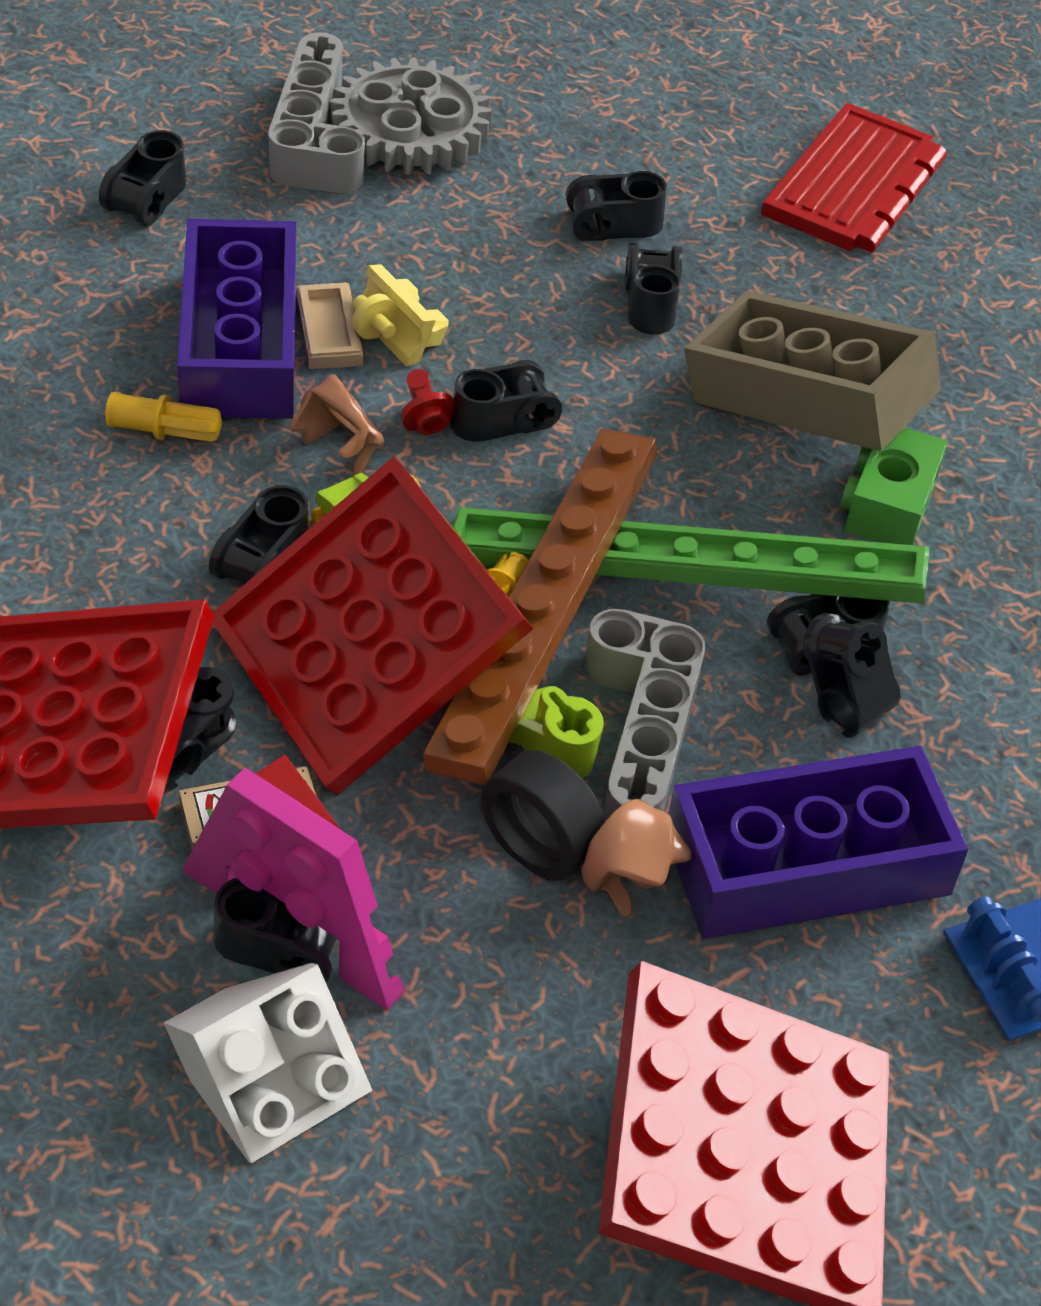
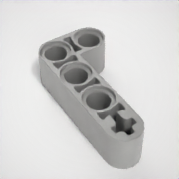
[269,32,365,193]
[585,609,705,821]

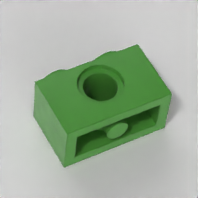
[839,428,948,545]

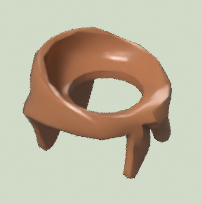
[289,374,385,475]
[581,799,691,917]

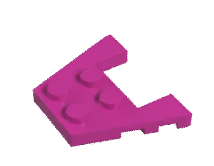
[183,767,405,1011]

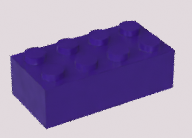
[177,219,296,419]
[668,746,969,939]

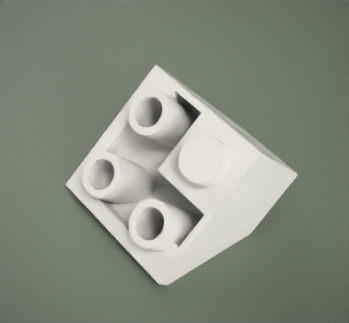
[164,963,373,1163]

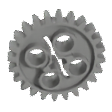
[330,58,492,175]

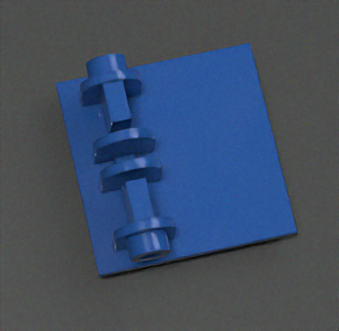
[943,897,1041,1042]

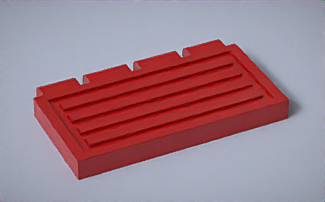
[761,103,947,253]

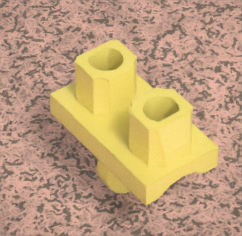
[351,264,448,366]

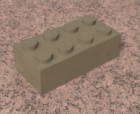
[684,291,941,451]

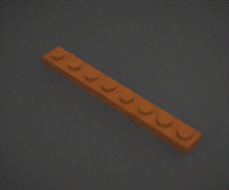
[423,429,657,785]

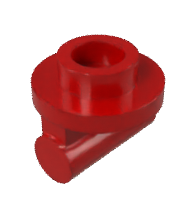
[401,369,454,435]

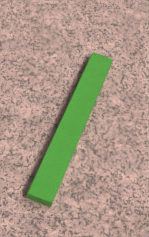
[453,507,930,604]

